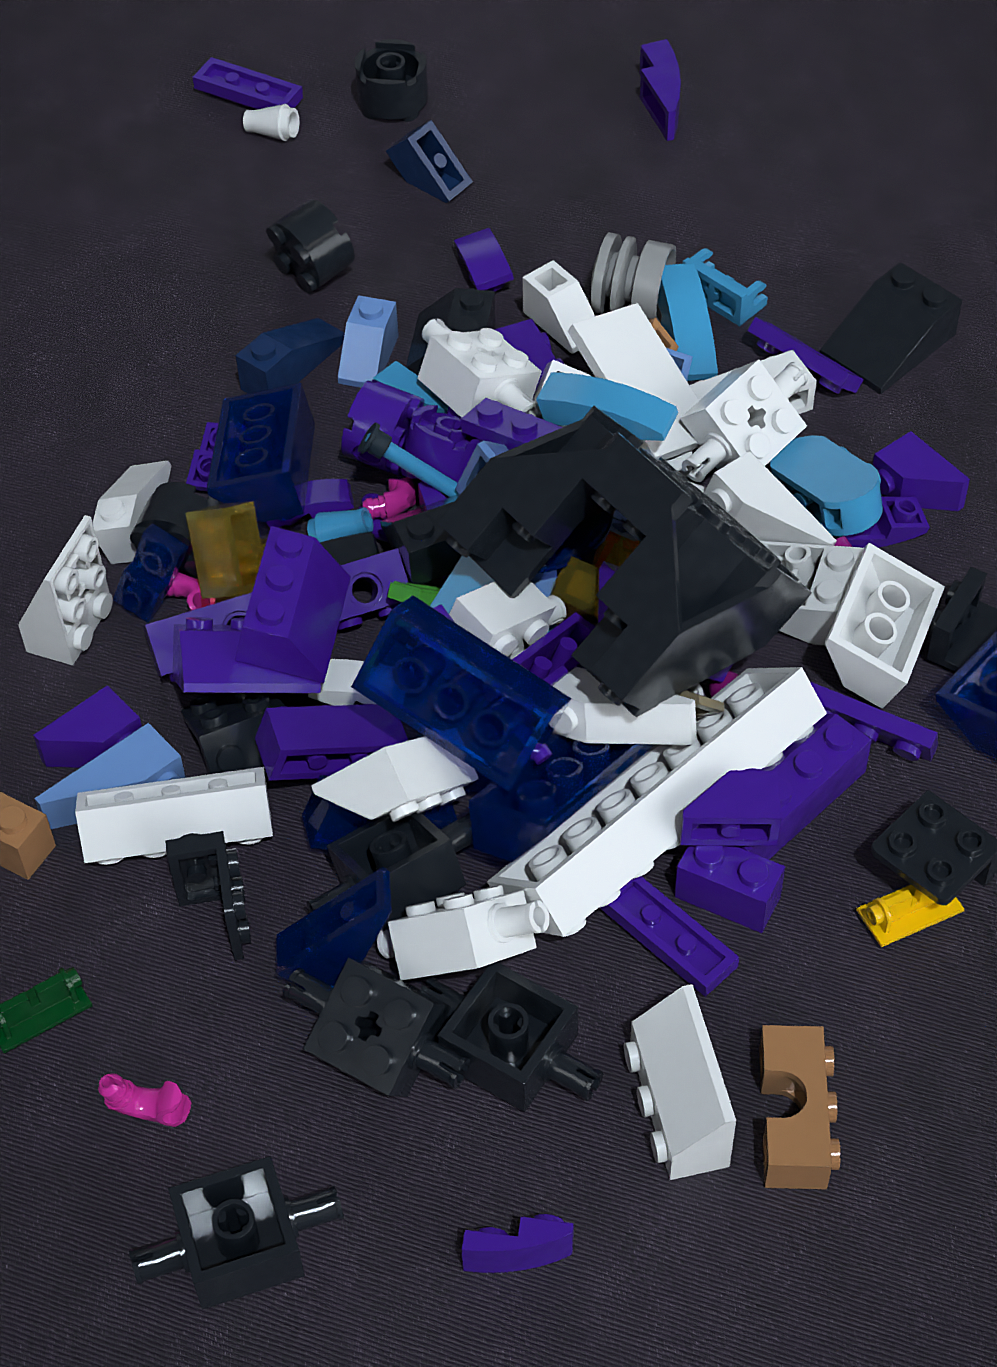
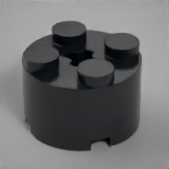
[355,39,428,122]
[266,199,355,293]
[130,482,231,578]

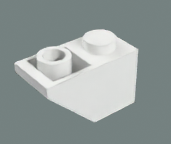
[523,260,595,354]

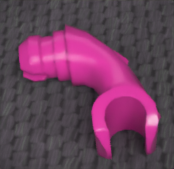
[362,477,417,519]
[147,570,216,611]
[98,1073,191,1127]

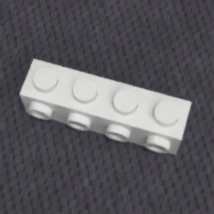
[75,767,273,865]

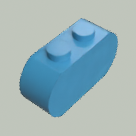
[770,436,883,536]

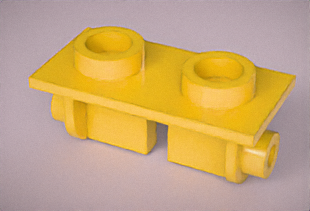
[856,885,964,948]

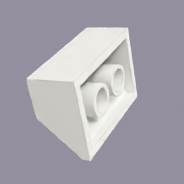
[825,543,945,709]
[311,728,479,822]
[624,984,736,1180]

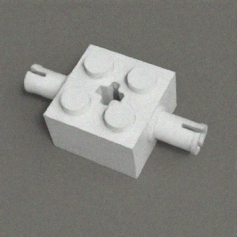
[417,318,542,418]
[680,360,808,482]
[420,581,566,698]
[377,885,550,980]

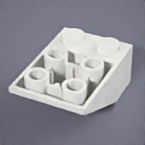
[18,515,113,665]
[760,541,864,646]

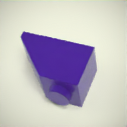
[873,431,970,511]
[33,685,142,768]
[681,768,782,846]

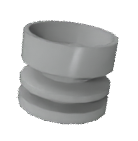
[591,232,676,323]

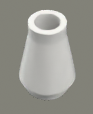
[243,104,300,141]

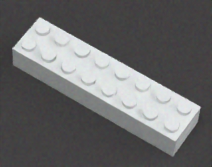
[487,667,827,937]

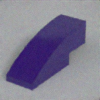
[640,39,681,141]

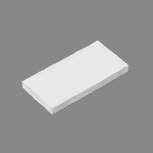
[568,303,700,460]

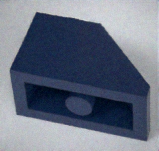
[386,120,473,203]

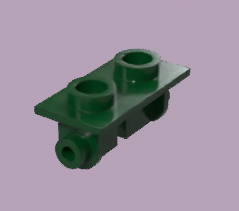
[0,967,93,1054]

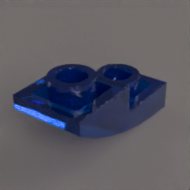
[113,523,189,623]

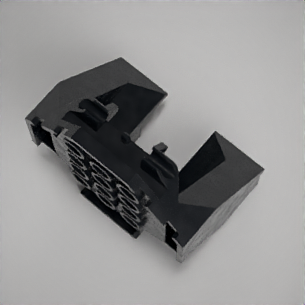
[438,405,812,717]

